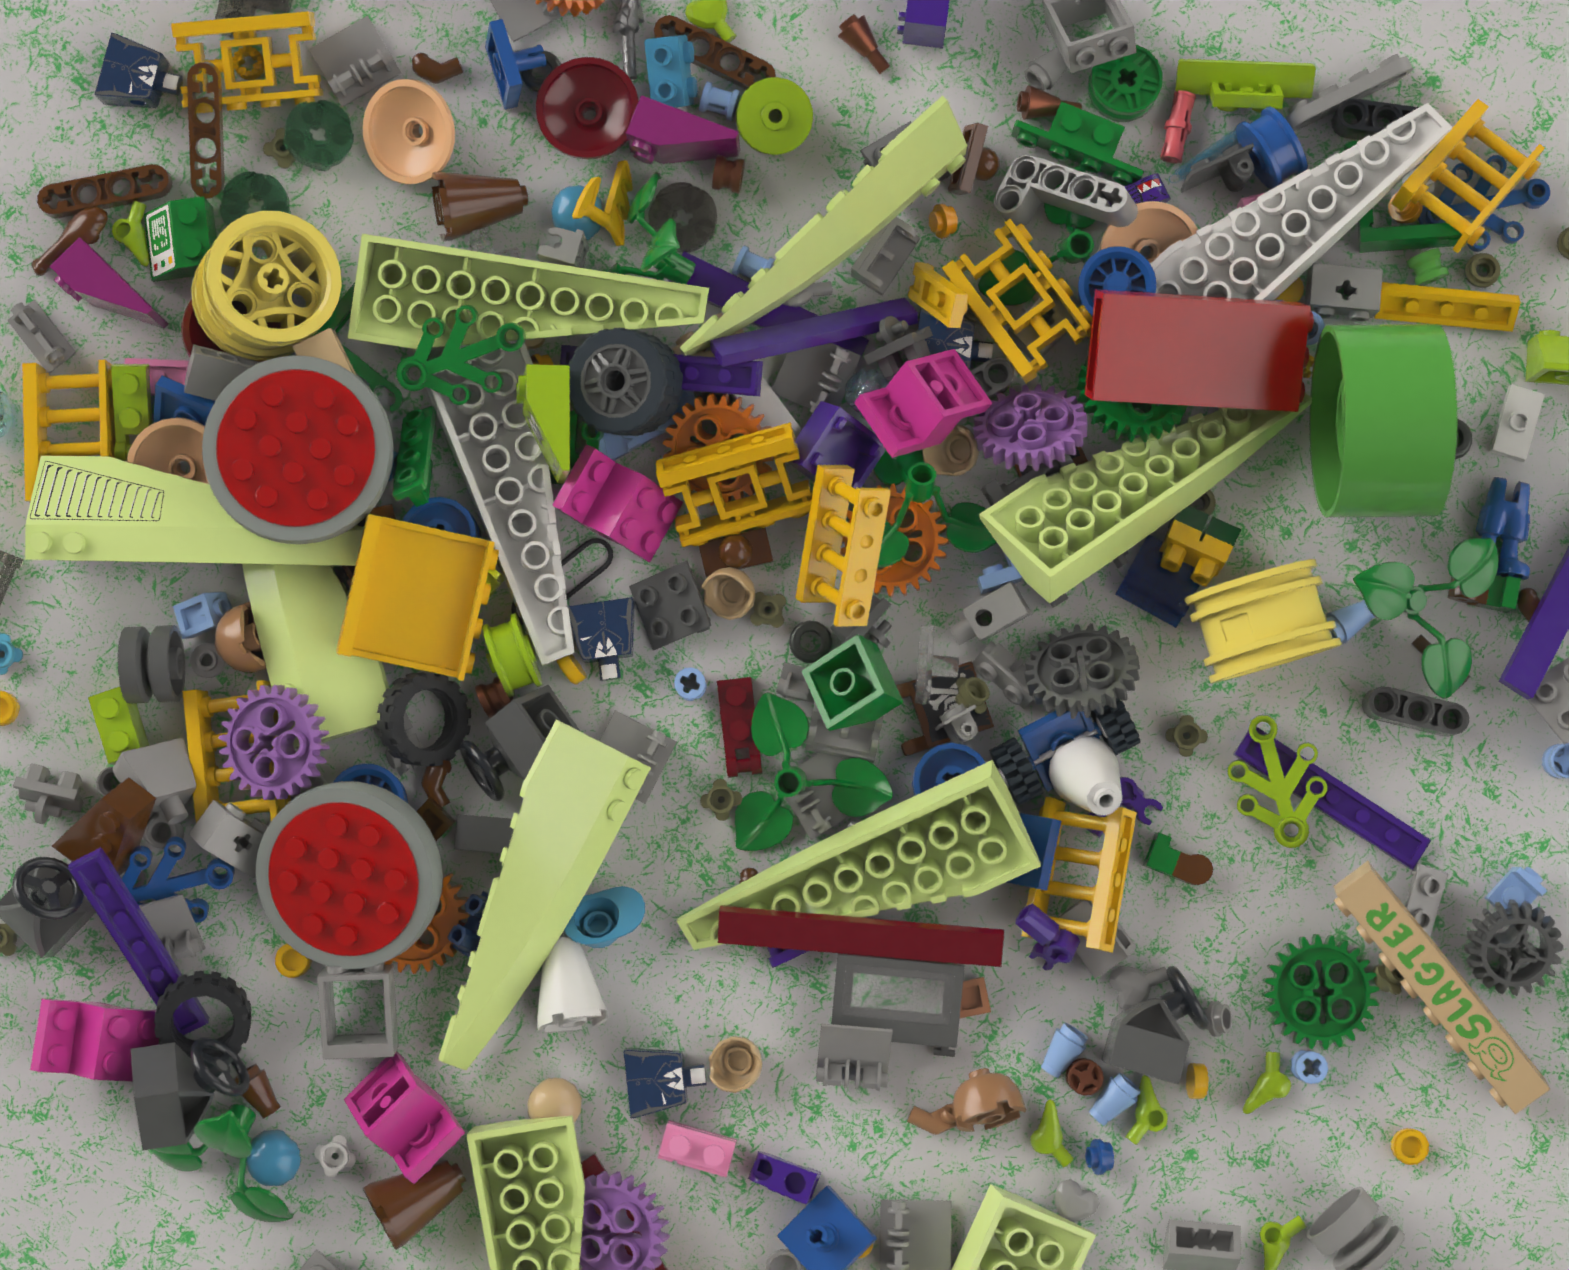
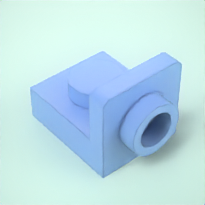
[977,551,1023,594]
[173,592,232,639]
[1485,867,1547,909]

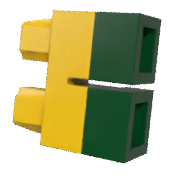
[1159,506,1242,587]

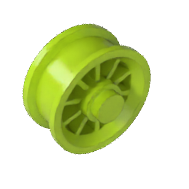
[736,77,813,155]
[482,613,543,698]

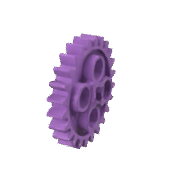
[973,384,1088,471]
[218,685,330,800]
[580,1171,670,1270]

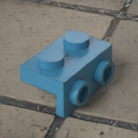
[644,35,698,107]

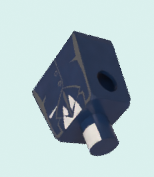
[94,33,183,108]
[918,308,993,370]
[566,597,635,681]
[623,1048,707,1119]

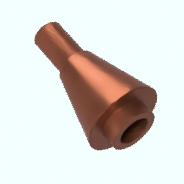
[837,14,890,74]
[1017,85,1082,119]

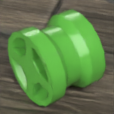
[1406,248,1449,286]

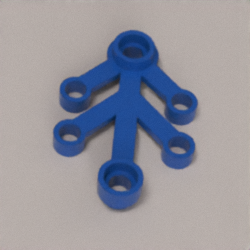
[1418,155,1550,252]
[122,836,235,923]

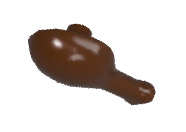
[31,207,108,276]

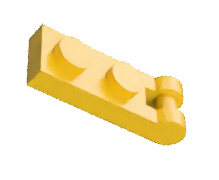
[907,262,968,328]

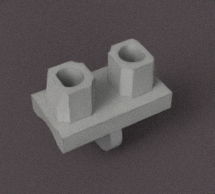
[13,763,84,824]

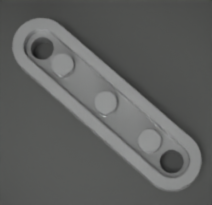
[1285,54,1414,131]

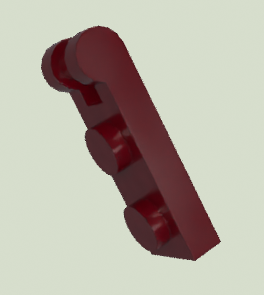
[717,677,763,778]

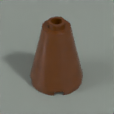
[431,172,528,242]
[363,1160,466,1250]

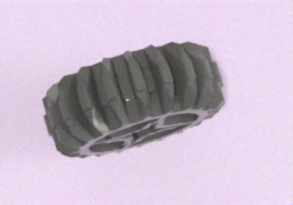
[1464,899,1564,996]

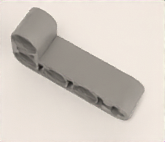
[994,154,1138,227]

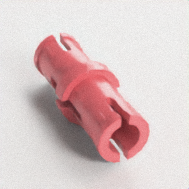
[1160,90,1196,164]

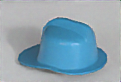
[564,886,645,948]

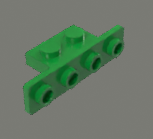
[1011,101,1144,186]
[392,406,436,507]

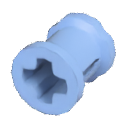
[699,81,740,121]
[732,245,776,278]
[674,667,707,701]
[1290,1050,1328,1084]

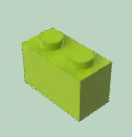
[88,687,149,765]

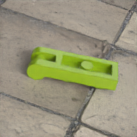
[111,364,152,461]

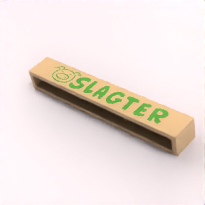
[1334,861,1550,1114]

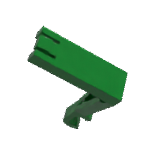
[1344,140,1462,253]
[311,282,403,414]

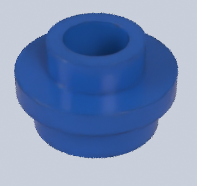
[1085,1139,1114,1175]

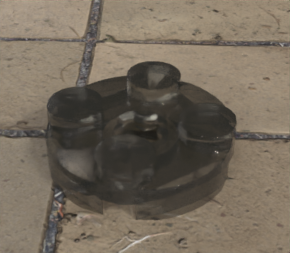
[648,182,717,253]

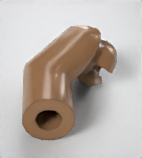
[907,1104,956,1135]

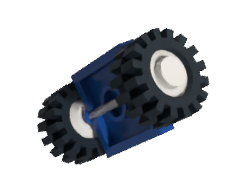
[989,698,1141,806]

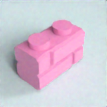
[658,1120,737,1177]

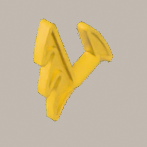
[572,160,633,246]

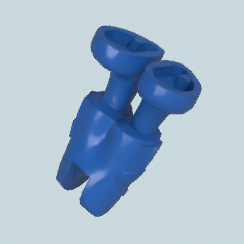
[1476,477,1530,580]

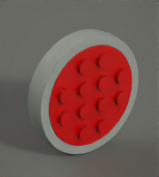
[202,356,393,544]
[256,781,443,969]

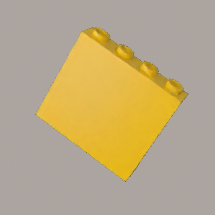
[336,513,499,681]

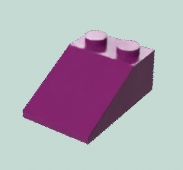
[626,95,741,164]
[50,237,169,329]

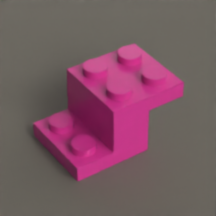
[854,349,992,458]
[552,444,683,563]
[30,999,159,1081]
[343,1051,465,1184]

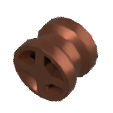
[712,155,745,194]
[475,676,514,718]
[1066,1058,1104,1096]

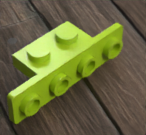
[1175,59,1316,113]

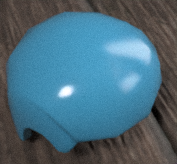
[551,185,603,240]
[247,1129,301,1186]

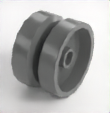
[118,625,185,704]

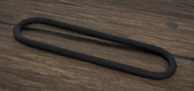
[511,538,613,625]

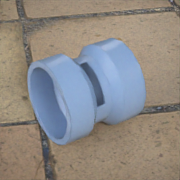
[1542,743,1569,778]

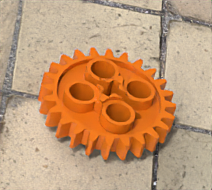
[662,393,774,506]
[840,483,949,597]
[385,873,470,974]

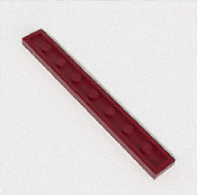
[718,906,1004,967]

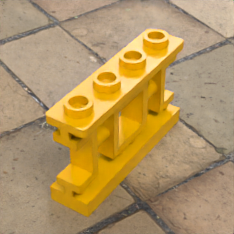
[171,11,323,114]
[942,219,1092,384]
[656,422,813,547]

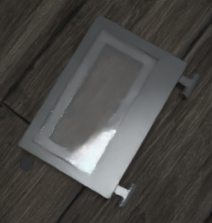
[831,953,965,1057]

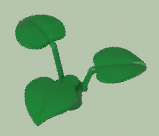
[978,166,1096,306]
[607,171,695,284]
[873,449,997,568]
[1353,538,1498,699]
[735,692,893,851]
[150,1104,294,1222]

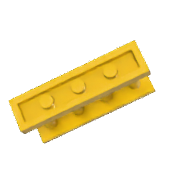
[1391,99,1545,254]
[22,359,116,503]
[795,465,891,627]
[182,680,292,823]
[1021,796,1137,953]

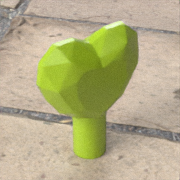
[685,0,736,43]

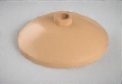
[363,79,455,184]
[1099,201,1198,263]
[127,418,209,484]

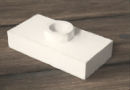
[1489,384,1545,462]

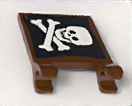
[896,661,994,756]

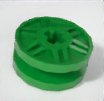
[1087,44,1163,122]

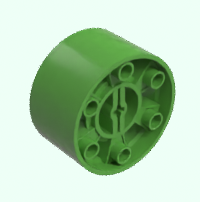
[1309,324,1457,518]

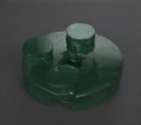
[283,100,354,171]
[220,172,291,226]

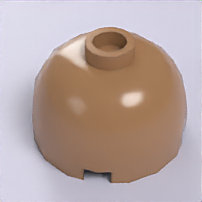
[215,602,266,673]
[952,1068,1026,1132]

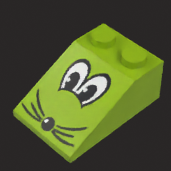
[516,364,570,484]

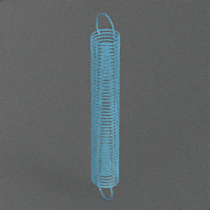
[1169,123,1250,183]

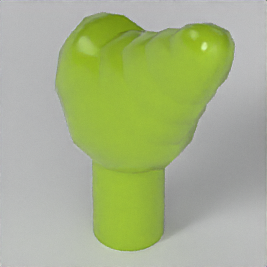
[112,201,149,267]
[1243,1052,1292,1114]
[1125,1075,1168,1145]
[1030,1100,1074,1167]
[1259,1215,1307,1270]

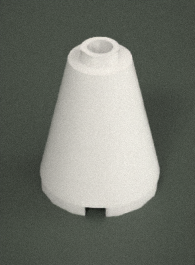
[1048,736,1122,815]
[537,932,608,1033]

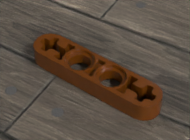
[654,15,776,90]
[187,61,225,199]
[37,164,172,218]

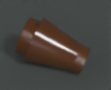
[233,1064,281,1119]

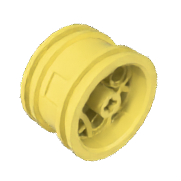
[191,211,342,362]
[1185,559,1342,683]

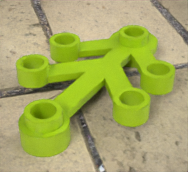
[1228,714,1327,848]

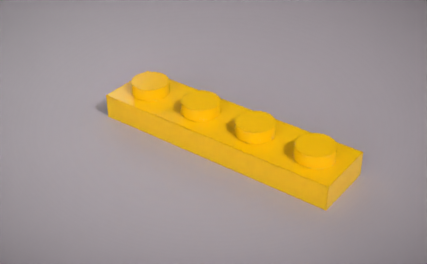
[1374,282,1521,332]

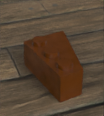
[52,777,156,876]

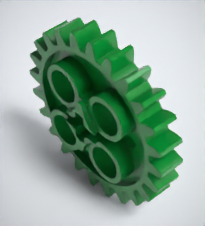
[1076,355,1188,443]
[1262,934,1380,1050]

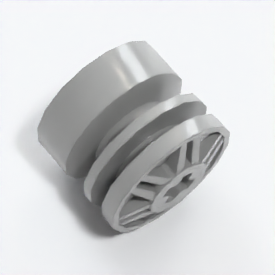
[1306,1187,1405,1270]

